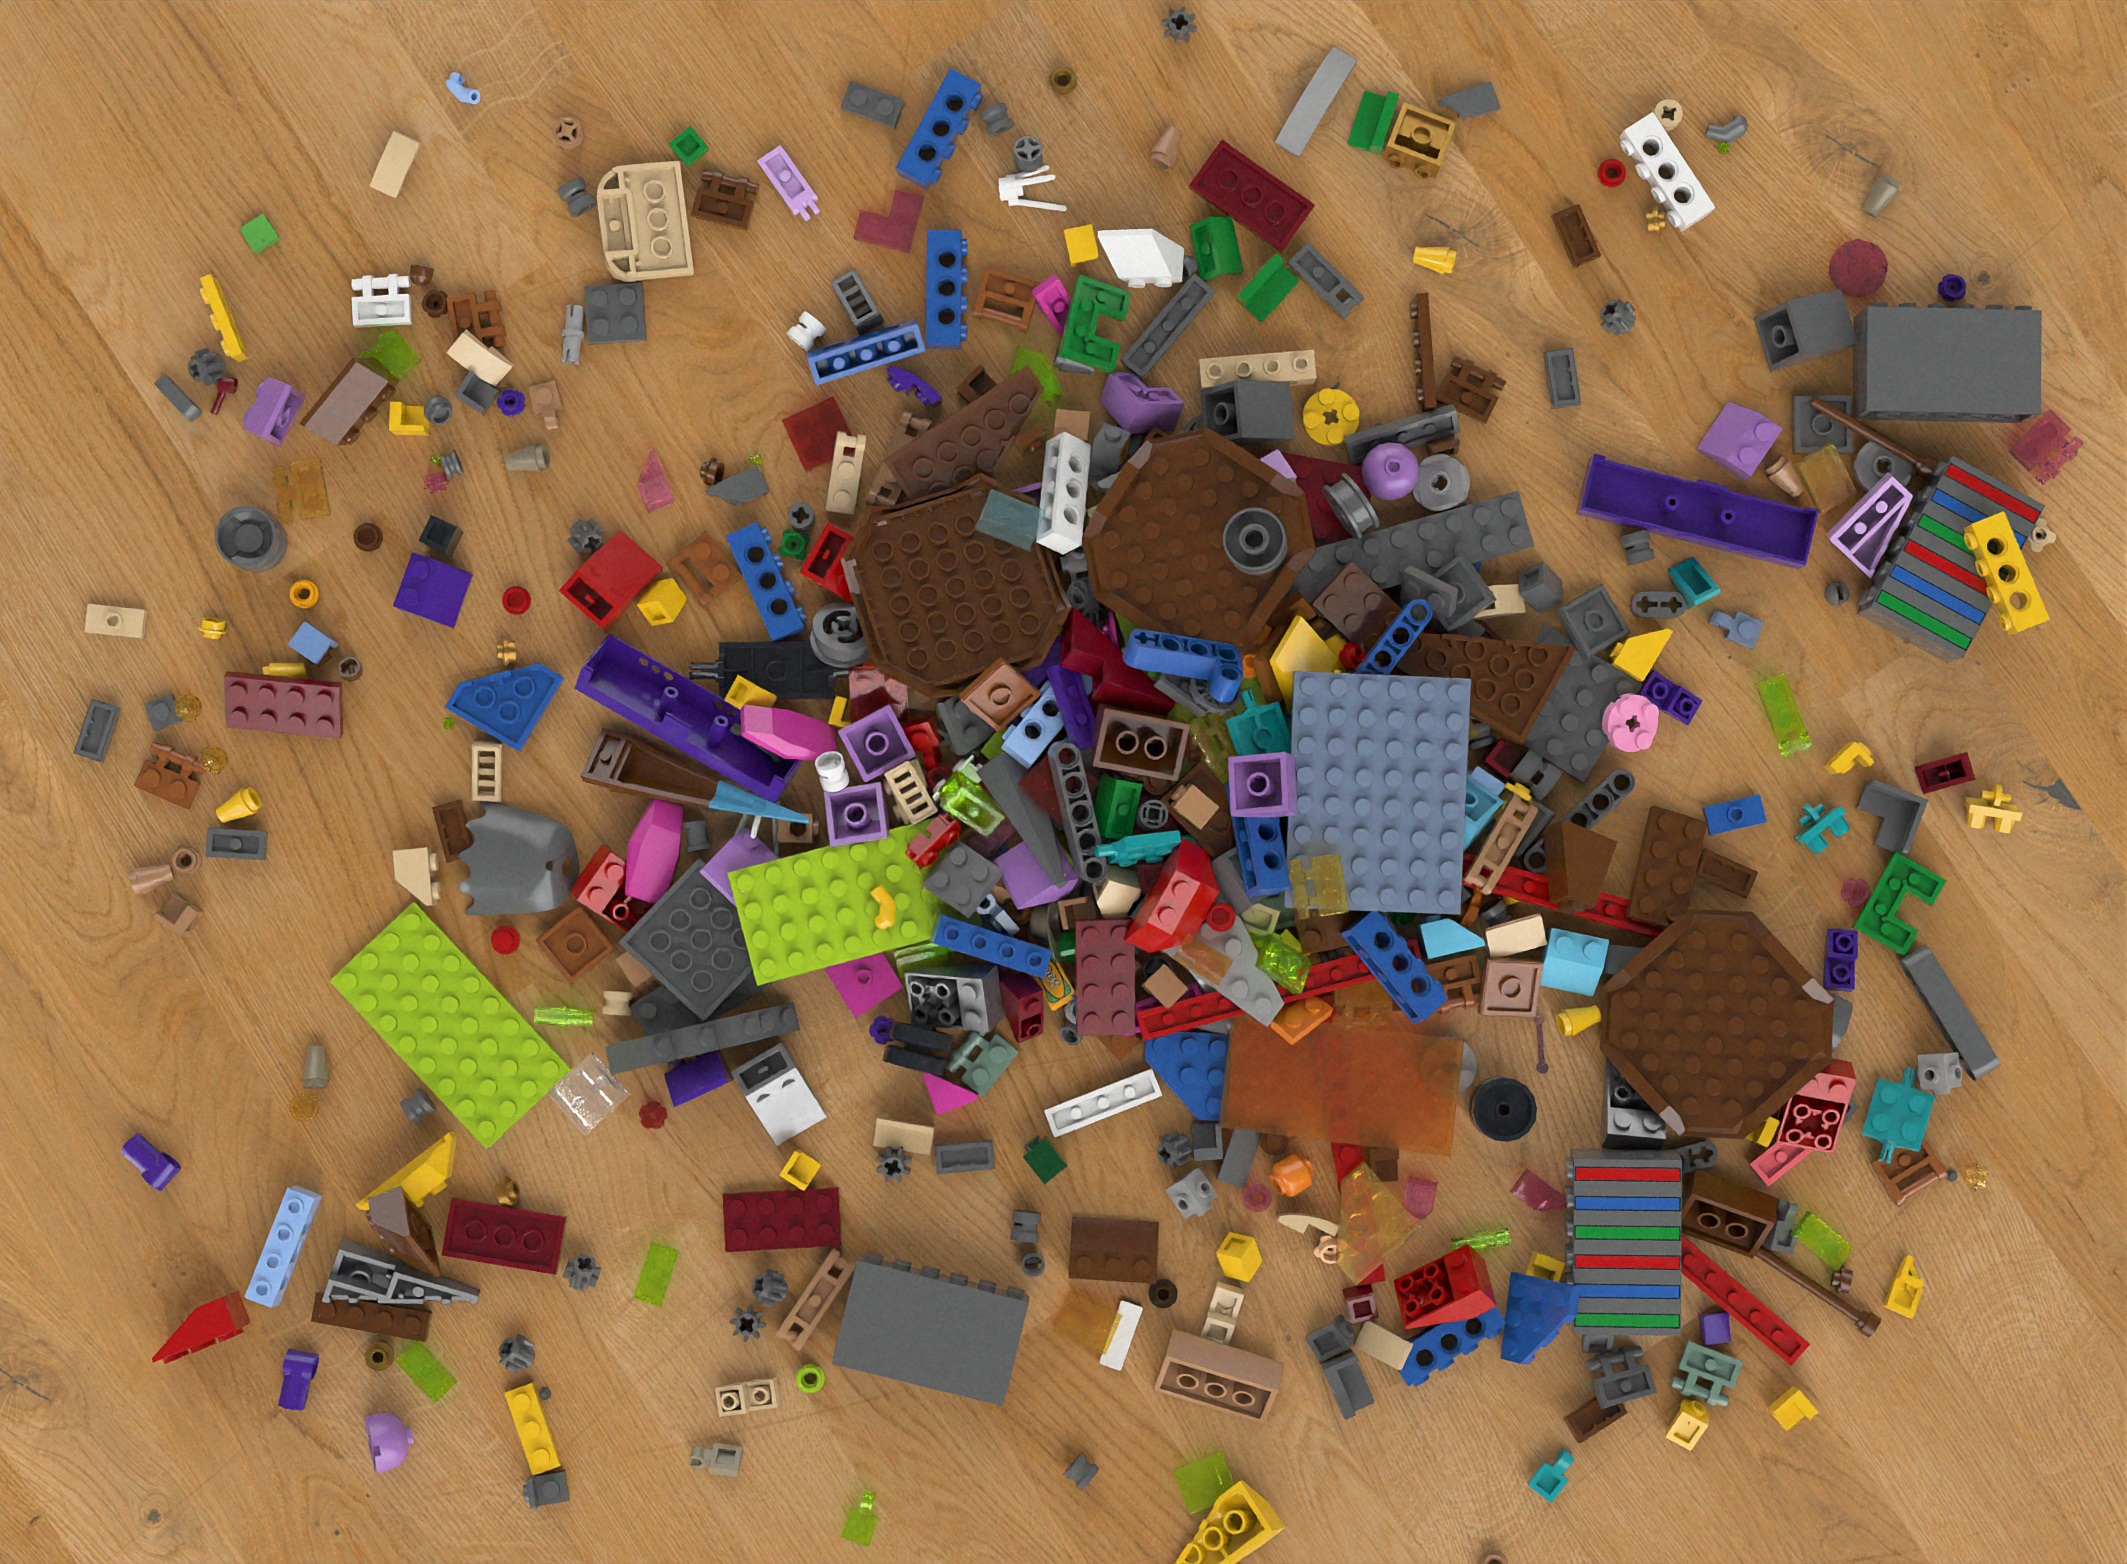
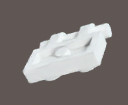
[352,274,412,328]

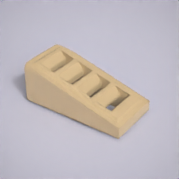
[472,740,504,802]
[884,760,938,825]

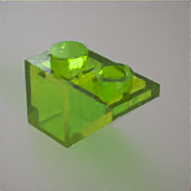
[1007,346,1064,402]

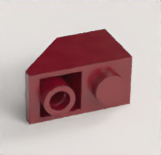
[1000,972,1043,1043]

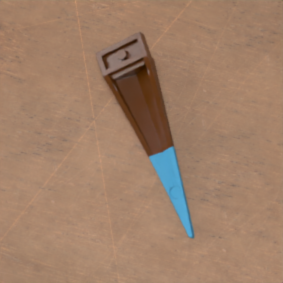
[581,728,809,823]

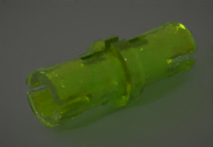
[534,1005,594,1028]
[1450,1228,1511,1254]

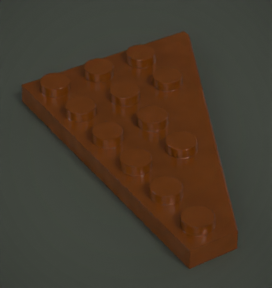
[884,364,1044,501]
[1375,629,1576,745]

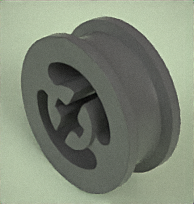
[1322,473,1380,540]
[810,602,870,668]

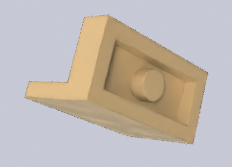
[1482,913,1547,958]
[873,1116,935,1155]

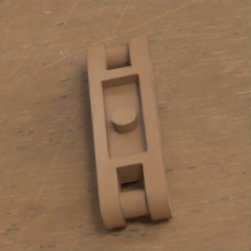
[865,410,932,506]
[1462,793,1538,896]
[775,1249,856,1351]

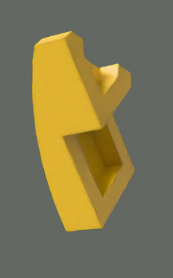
[1883,1255,1925,1318]

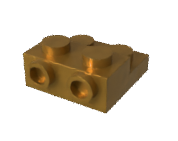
[1382,102,1457,179]

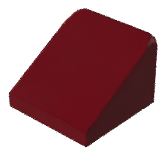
[1342,1284,1379,1324]

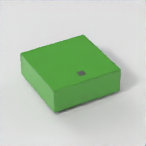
[239,214,280,254]

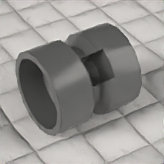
[1508,748,1562,801]

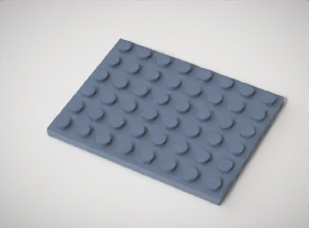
[1283,671,1471,915]

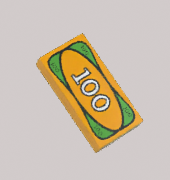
[1033,947,1075,1011]

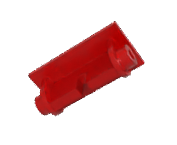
[904,812,962,870]

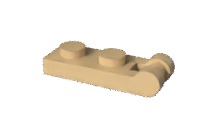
[825,431,866,515]

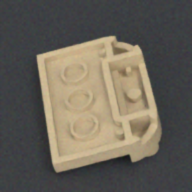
[596,161,694,283]

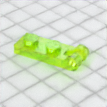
[1755,673,1812,758]

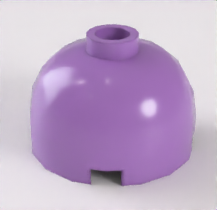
[1361,442,1419,500]
[365,1412,413,1473]

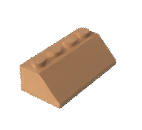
[1153,1329,1284,1424]

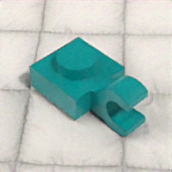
[1527,1448,1574,1503]

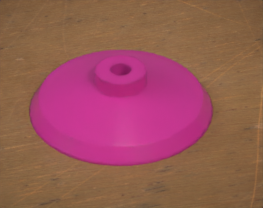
[1103,608,1121,650]

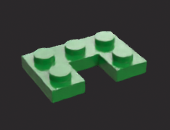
[1058,274,1131,373]
[1852,852,1947,956]

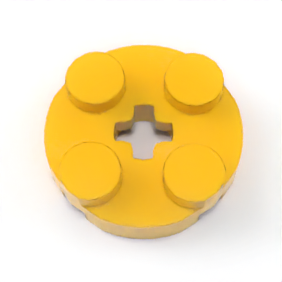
[1302,388,1359,447]

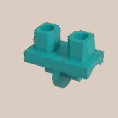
[1794,803,1850,854]

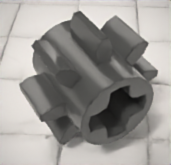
[1162,6,1197,45]
[1600,298,1636,336]
[188,348,225,386]
[567,518,605,555]
[1157,1130,1192,1169]
[876,1145,912,1183]
[563,1254,601,1291]
[752,1269,788,1307]
[729,1304,767,1342]
[499,1334,535,1373]

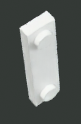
[1044,1068,1162,1138]

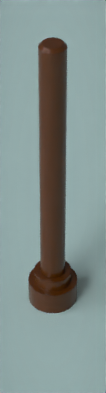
[1810,396,1938,479]
[1755,1246,1881,1338]

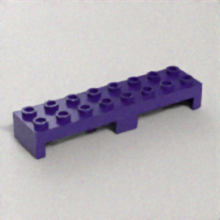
[1576,454,1819,569]
[574,634,803,803]

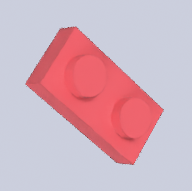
[1748,1141,1813,1187]

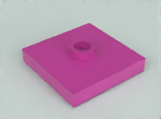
[824,952,904,1018]

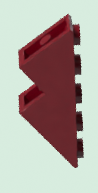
[1060,608,1175,716]

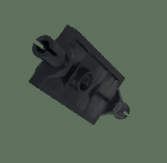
[689,641,863,700]

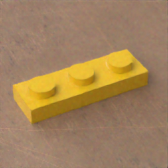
[200,274,249,362]
[504,1382,562,1476]

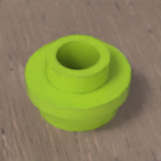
[796,1363,825,1393]

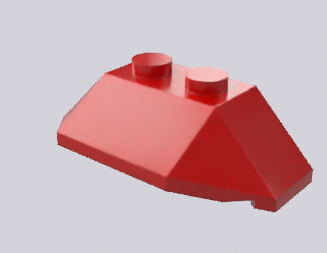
[1124,837,1220,953]

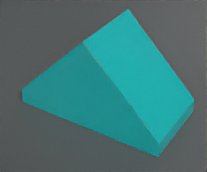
[1668,557,1721,610]

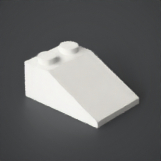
[1098,229,1184,288]

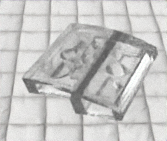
[546,1052,631,1136]

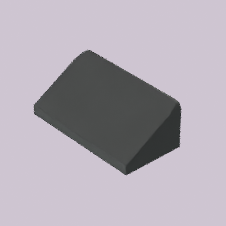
[1216,1124,1261,1188]

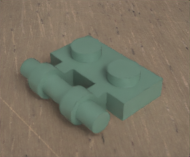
[946,1030,1019,1097]
[1670,1340,1743,1407]

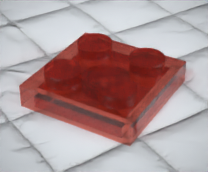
[782,396,855,473]
[848,666,908,724]
[1018,748,1100,825]

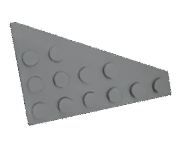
[1130,837,1284,1027]

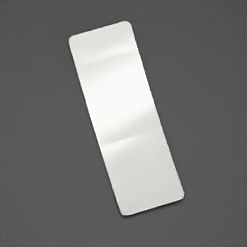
[1100,1301,1143,1371]

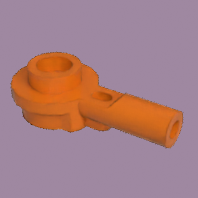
[1240,624,1272,679]
[1454,888,1483,929]

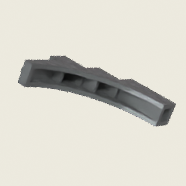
[605,1002,800,1075]

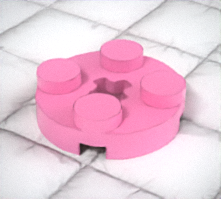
[1602,693,1659,752]

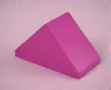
[923,1072,979,1115]

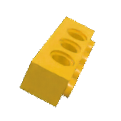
[1964,511,2050,635]

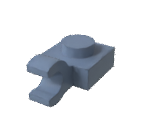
[1709,611,1764,649]
[976,893,1020,937]

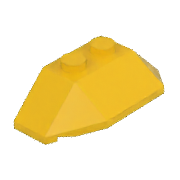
[356,1131,457,1210]

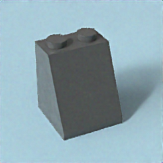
[1754,289,1858,372]
[1201,380,1295,446]

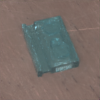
[975,489,1046,551]

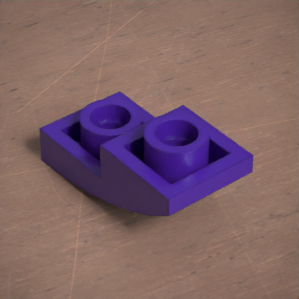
[886,365,943,409]
[1637,670,1702,725]
[1823,928,1858,992]

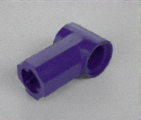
[120,1133,181,1191]
[278,1348,319,1410]

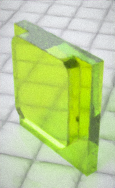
[893,941,952,990]
[1173,1451,1234,1514]

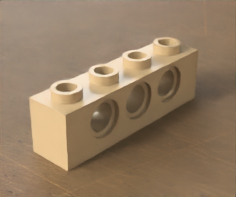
[1198,350,1316,393]

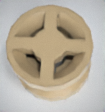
[1652,99,1683,133]
[602,990,633,1016]

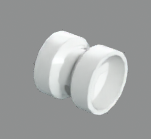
[786,311,827,351]
[815,751,849,792]

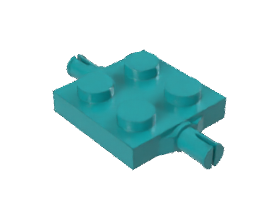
[1225,689,1291,756]
[1094,830,1192,867]
[1861,1067,1935,1164]

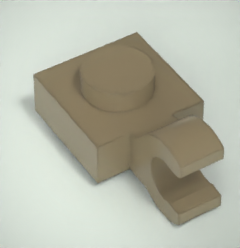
[690,1443,743,1477]

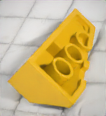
[1175,1480,1285,1564]

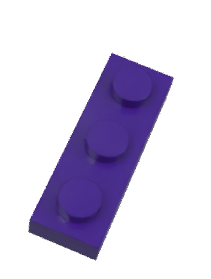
[1046,664,1095,751]

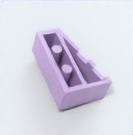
[1826,472,1913,578]

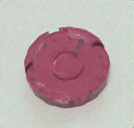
[1829,239,1888,297]

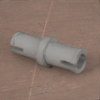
[561,304,585,365]

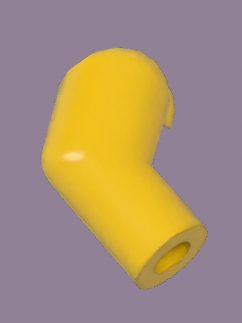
[870,884,897,929]

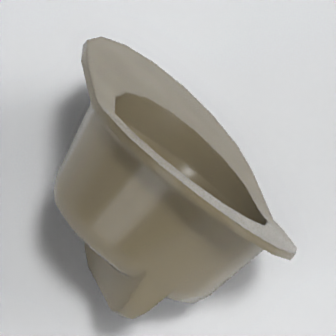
[1026,900,1064,963]

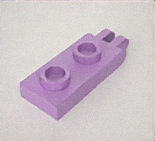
[757,145,820,221]

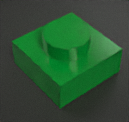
[668,126,709,168]

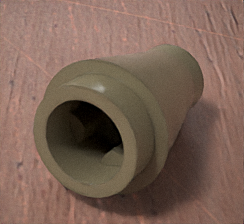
[1861,173,1901,218]
[505,443,550,472]
[301,1046,330,1089]

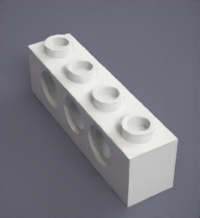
[1619,112,1715,232]
[1036,432,1091,555]

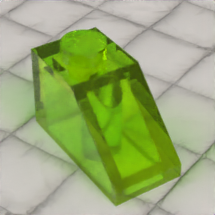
[938,770,1005,837]

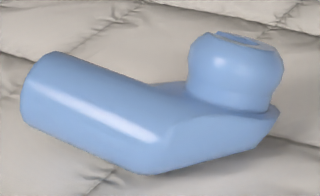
[446,72,480,104]

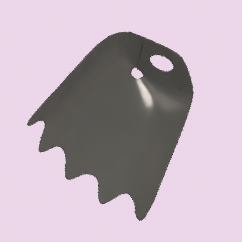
[458,801,580,916]

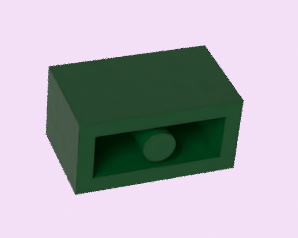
[1023,1135,1068,1185]

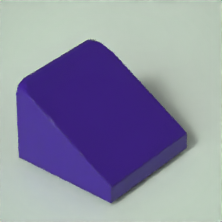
[1699,1312,1731,1345]

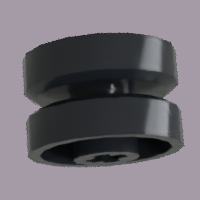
[882,1021,953,1075]
[1468,1076,1537,1142]

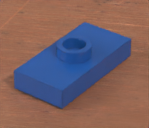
[1702,794,1767,835]

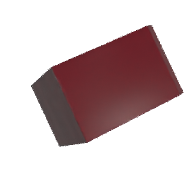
[1915,752,1976,794]

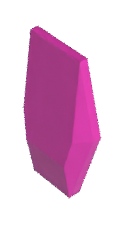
[740,705,837,760]
[625,799,684,904]

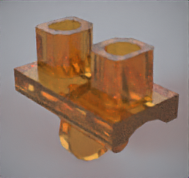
[1173,933,1233,986]

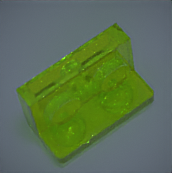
[355,330,422,379]
[1253,933,1312,994]

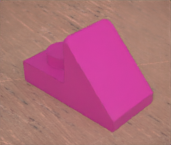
[1031,274,1071,335]

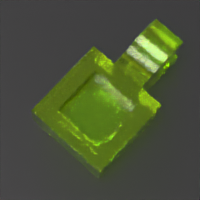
[841,1491,878,1547]

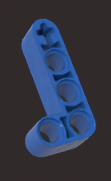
[1122,629,1243,702]

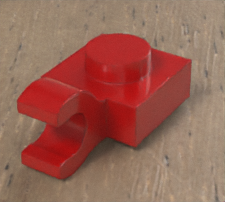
[902,716,942,770]

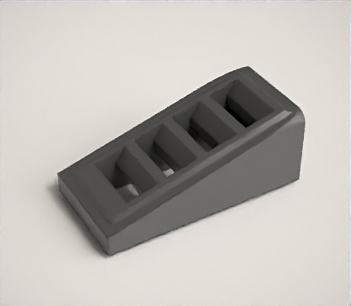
[830,268,884,335]

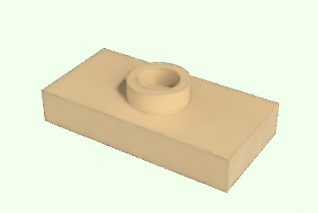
[84,604,147,639]

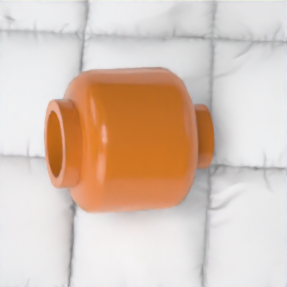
[1269,1154,1314,1197]

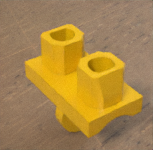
[1963,784,2022,833]

